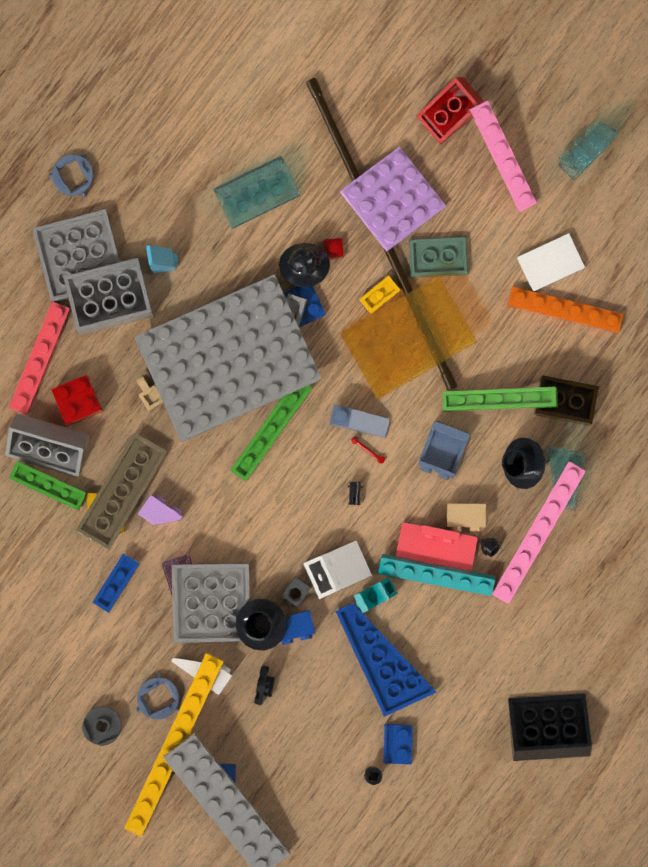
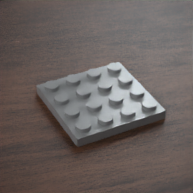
[32,209,120,302]
[172,564,249,643]

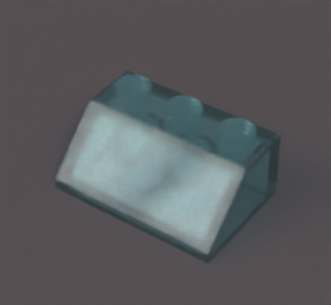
[558,121,618,181]

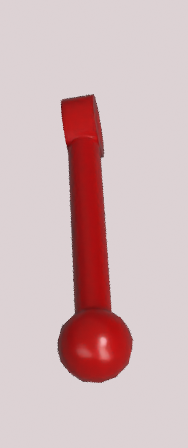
[351,437,385,464]

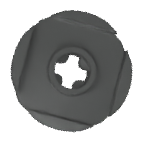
[82,707,122,746]

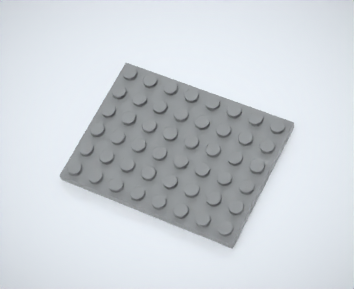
[134,274,322,443]

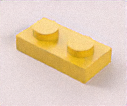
[359,275,401,315]

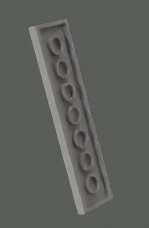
[163,732,290,867]

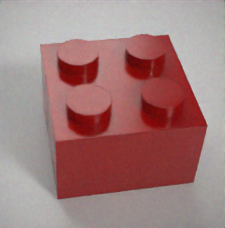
[51,374,103,426]

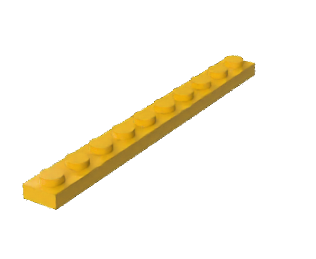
[124,653,224,837]

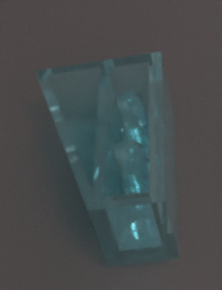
[548,446,587,512]

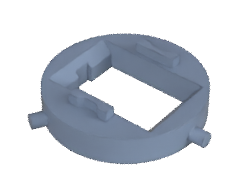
[49,154,94,197]
[136,674,180,719]

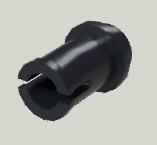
[348,482,363,505]

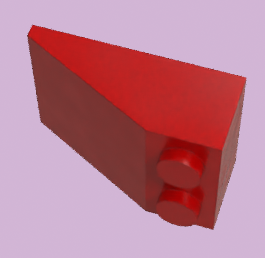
[416,77,484,144]

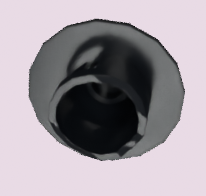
[279,243,330,288]
[502,438,545,489]
[236,599,287,651]

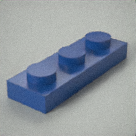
[92,553,140,613]

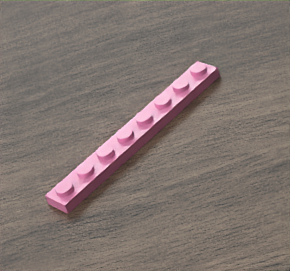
[492,461,586,604]

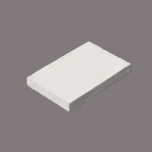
[517,233,585,292]

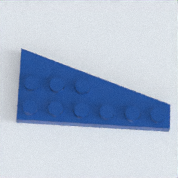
[335,603,437,717]

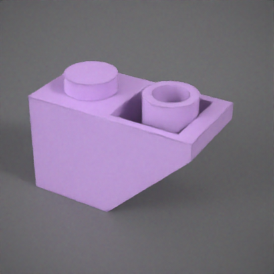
[138,495,184,526]

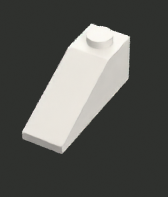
[172,658,233,695]

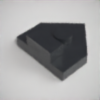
[254,666,275,705]

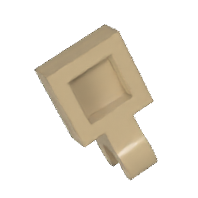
[136,376,163,411]

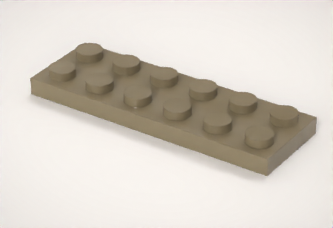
[75,432,168,551]

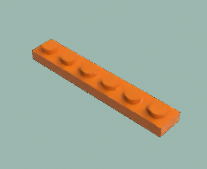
[507,286,623,333]

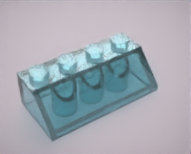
[213,156,300,229]

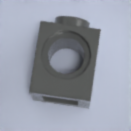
[282,577,311,608]

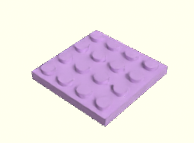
[340,147,446,252]

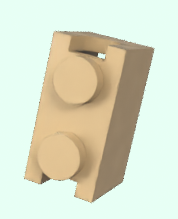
[446,504,486,532]

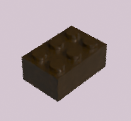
[533,375,599,426]

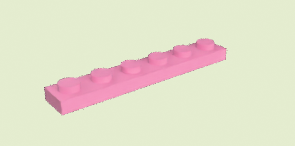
[469,100,537,212]

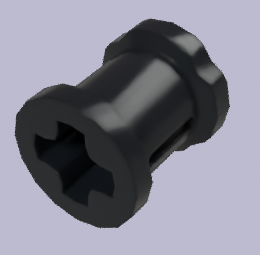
[364,767,383,785]

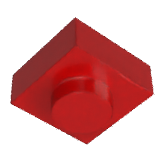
[323,238,344,259]

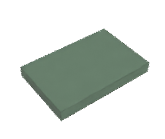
[409,236,468,278]

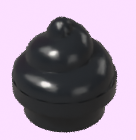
[480,538,500,557]

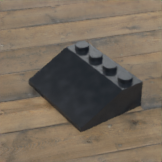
[508,694,592,761]

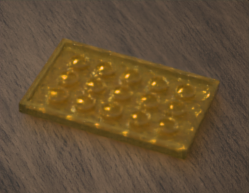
[340,276,477,400]

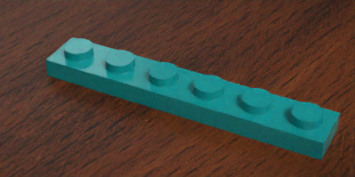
[378,554,496,596]

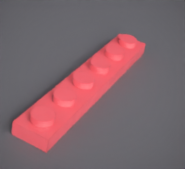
[9,302,71,415]

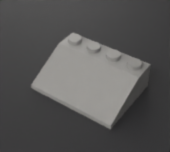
[64,258,154,336]

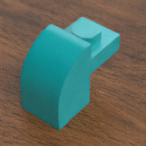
[354,577,398,613]

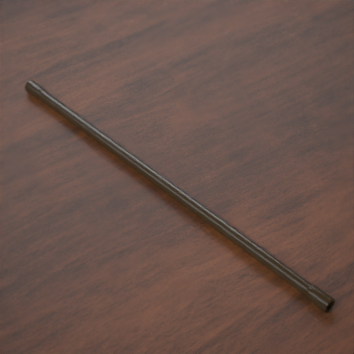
[306,78,458,391]

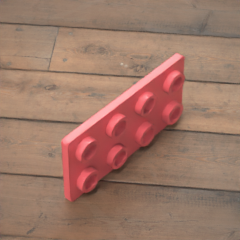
[396,523,478,571]

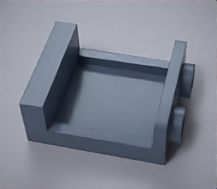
[418,421,470,480]

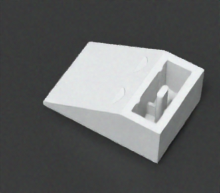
[303,541,372,599]

